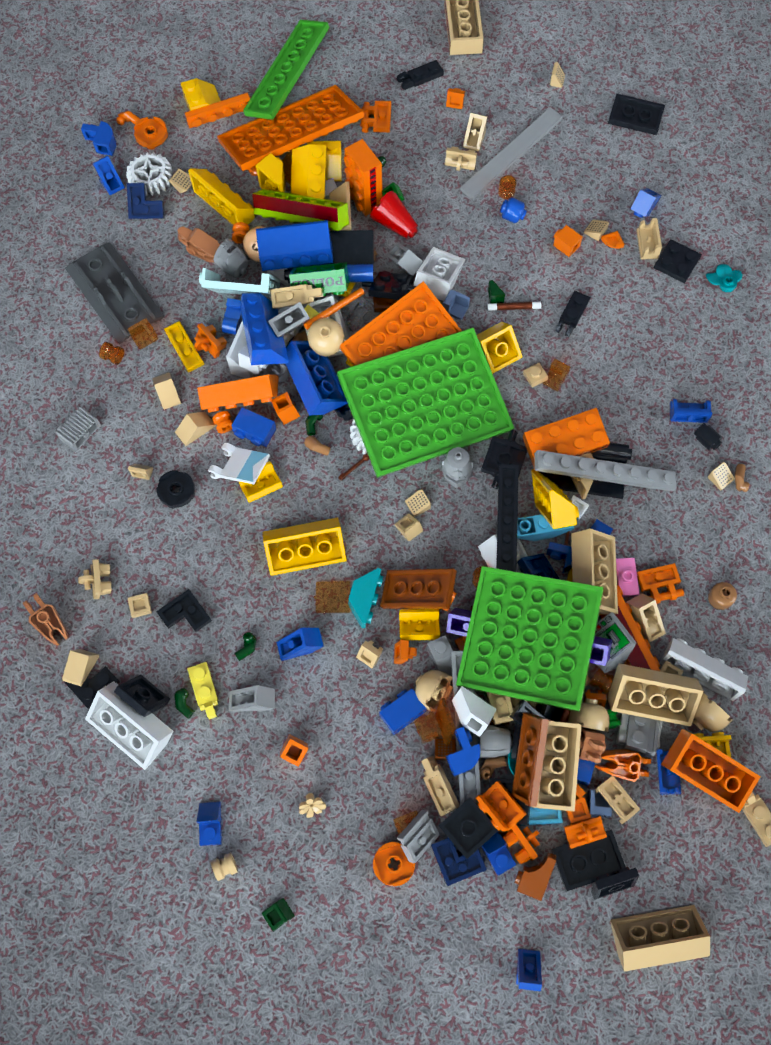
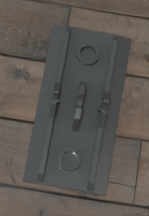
[65,242,165,344]

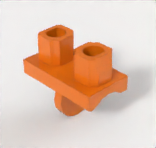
[194,323,227,358]
[563,816,607,849]
[503,825,540,865]

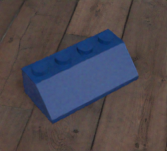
[256,220,333,271]
[240,293,289,365]
[286,341,348,415]

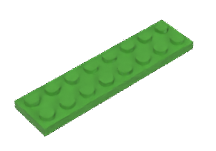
[243,20,329,120]

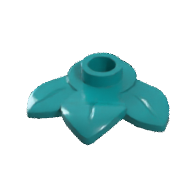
[706,264,743,292]

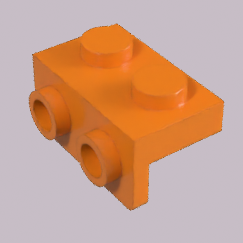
[476,781,526,831]

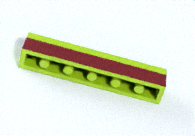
[252,189,349,231]

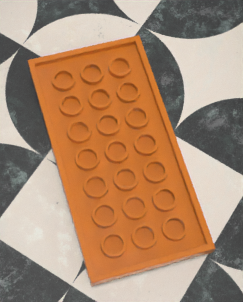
[217,85,364,171]

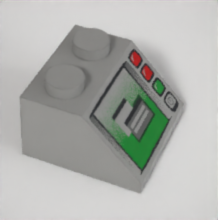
[595,612,636,673]

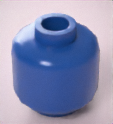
[500,197,527,223]

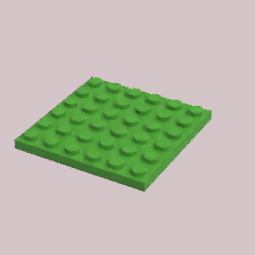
[456,566,604,712]

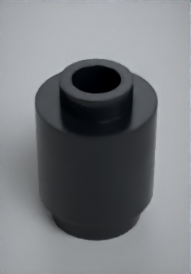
[694,423,722,450]

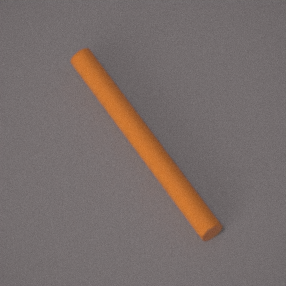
[304,288,364,330]

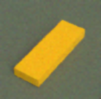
[164,321,204,373]

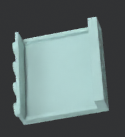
[199,268,281,297]

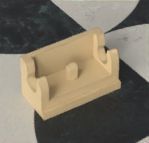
[636,218,662,259]
[595,776,640,825]

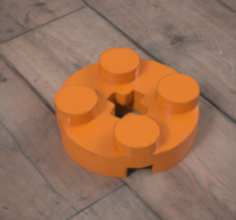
[134,117,168,150]
[373,842,415,887]

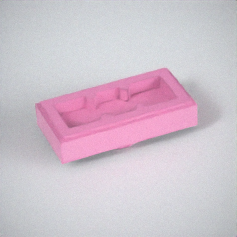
[616,558,640,598]

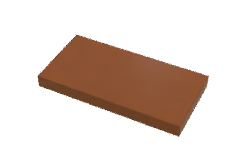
[380,568,457,609]
[512,712,549,807]

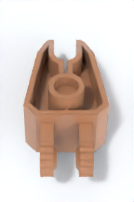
[177,226,220,263]
[23,593,68,646]
[579,727,606,763]

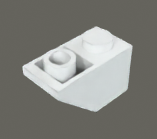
[452,686,497,737]

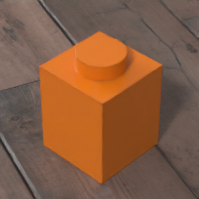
[553,225,583,257]
[271,392,301,425]
[280,734,308,767]

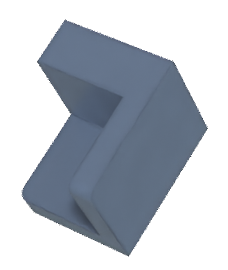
[443,289,470,320]
[587,789,612,818]

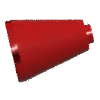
[370,191,418,239]

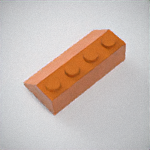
[197,374,279,413]

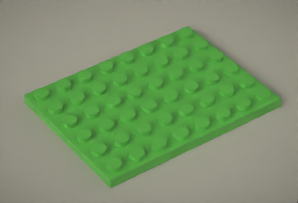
[337,328,515,478]

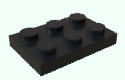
[608,94,665,135]
[551,829,626,892]

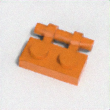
[360,101,391,133]
[637,563,684,604]

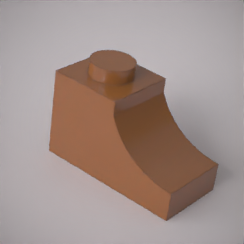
[514,852,556,901]

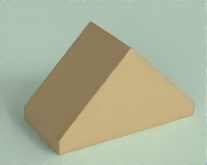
[463,113,487,151]
[152,372,181,410]
[175,412,216,446]
[62,649,99,686]

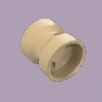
[210,852,238,881]

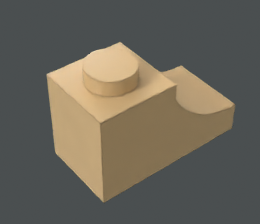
[626,593,666,642]

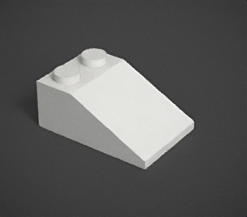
[413,247,465,301]

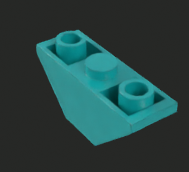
[348,568,384,629]

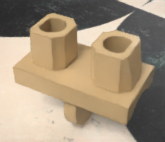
[445,146,477,171]
[78,559,112,599]

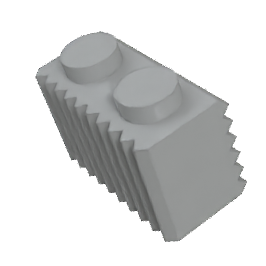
[56,407,101,452]

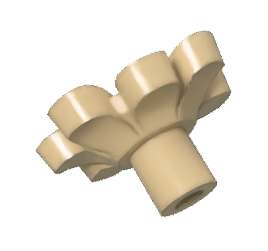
[299,793,326,818]

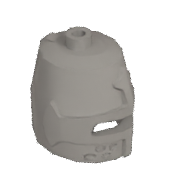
[213,238,249,278]
[442,447,473,488]
[477,725,513,758]

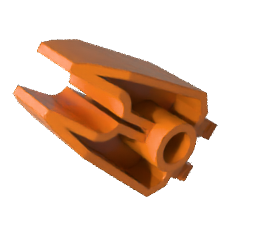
[595,749,651,782]

